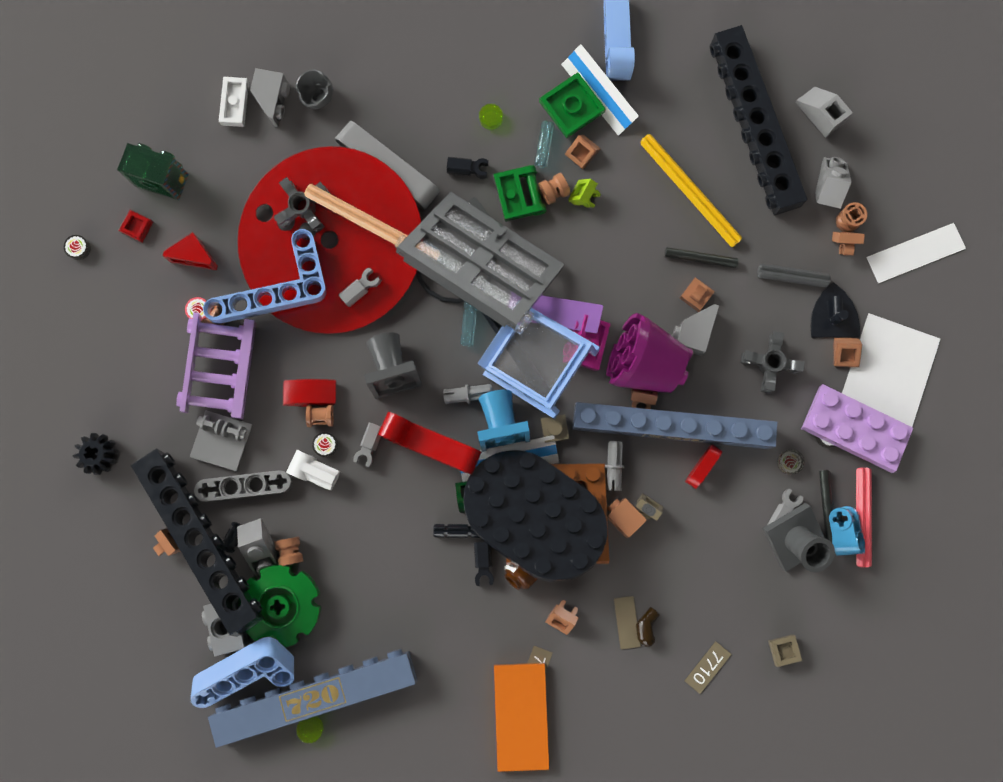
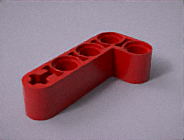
[378,411,482,475]

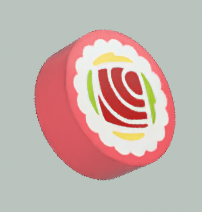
[185,297,212,321]

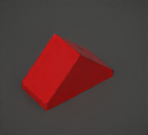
[163,232,218,270]

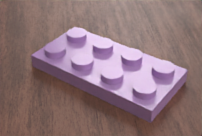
[801,384,913,473]

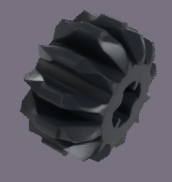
[73,433,119,475]

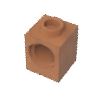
[607,498,647,538]

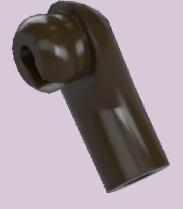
[636,607,660,647]

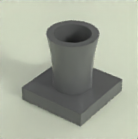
[364,332,422,399]
[763,503,835,572]

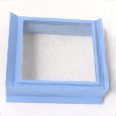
[478,301,601,419]

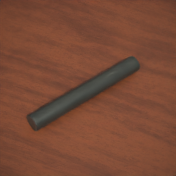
[665,247,738,268]
[819,470,833,542]

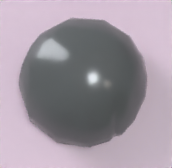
[295,69,333,110]

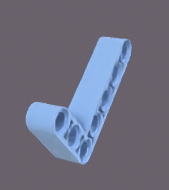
[203,229,326,324]

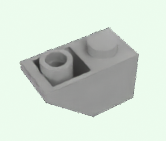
[250,68,290,127]
[795,87,853,138]
[815,157,851,209]
[237,518,278,579]

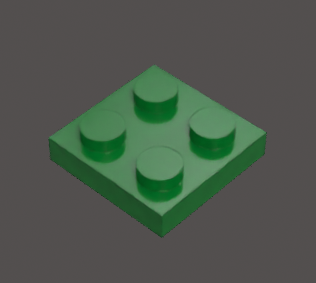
[539,72,606,139]

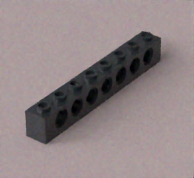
[710,25,808,216]
[131,448,264,637]

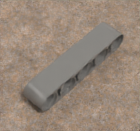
[335,121,440,210]

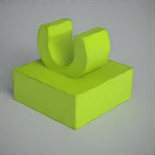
[568,178,601,208]

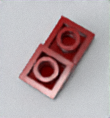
[283,379,336,407]

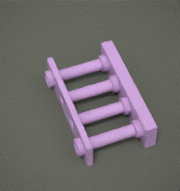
[176,312,256,420]

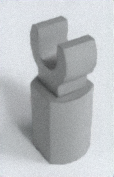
[339,268,382,307]
[353,422,381,468]
[767,489,803,525]

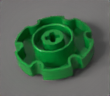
[238,564,321,647]

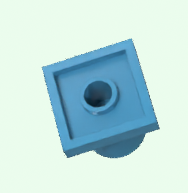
[477,389,530,452]

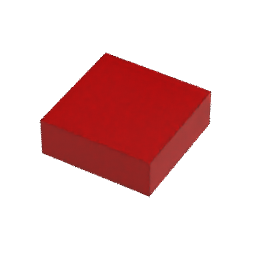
[118,210,154,243]

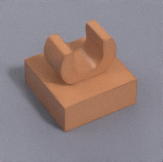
[832,232,865,256]
[680,277,715,312]
[631,389,658,409]
[153,528,181,556]
[546,600,579,635]

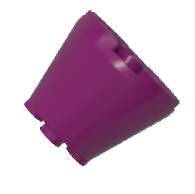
[606,313,693,393]

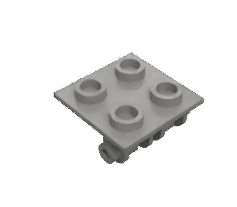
[190,410,253,471]

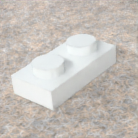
[219,77,249,127]

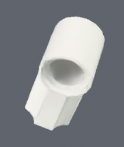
[286,450,340,491]

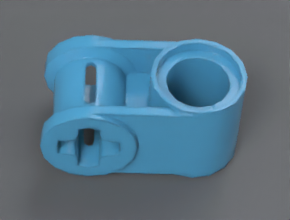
[829,506,865,556]

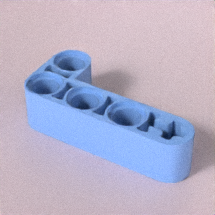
[603,0,635,81]
[191,637,294,708]

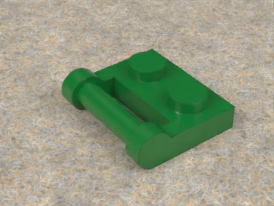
[494,165,547,222]

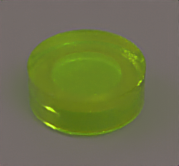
[479,104,503,130]
[296,716,324,743]

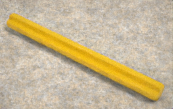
[641,134,742,247]

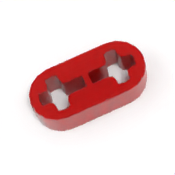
[685,444,723,489]

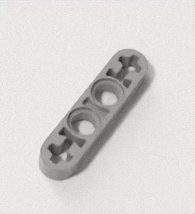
[194,470,293,502]

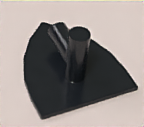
[810,282,860,338]

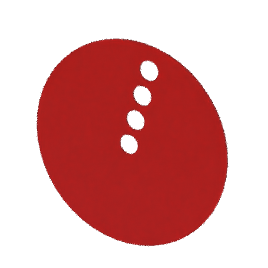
[238,146,423,334]

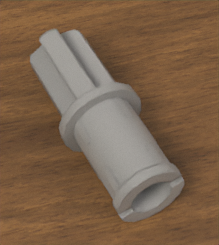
[443,384,493,405]
[605,441,625,491]

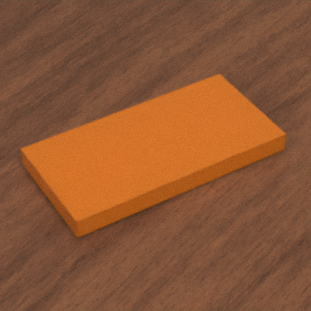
[494,663,549,772]

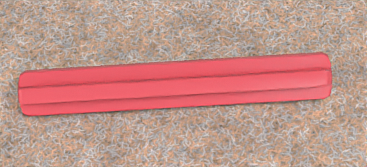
[856,468,872,567]

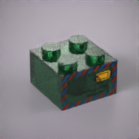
[117,143,189,200]

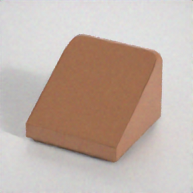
[565,134,601,169]
[834,338,862,367]

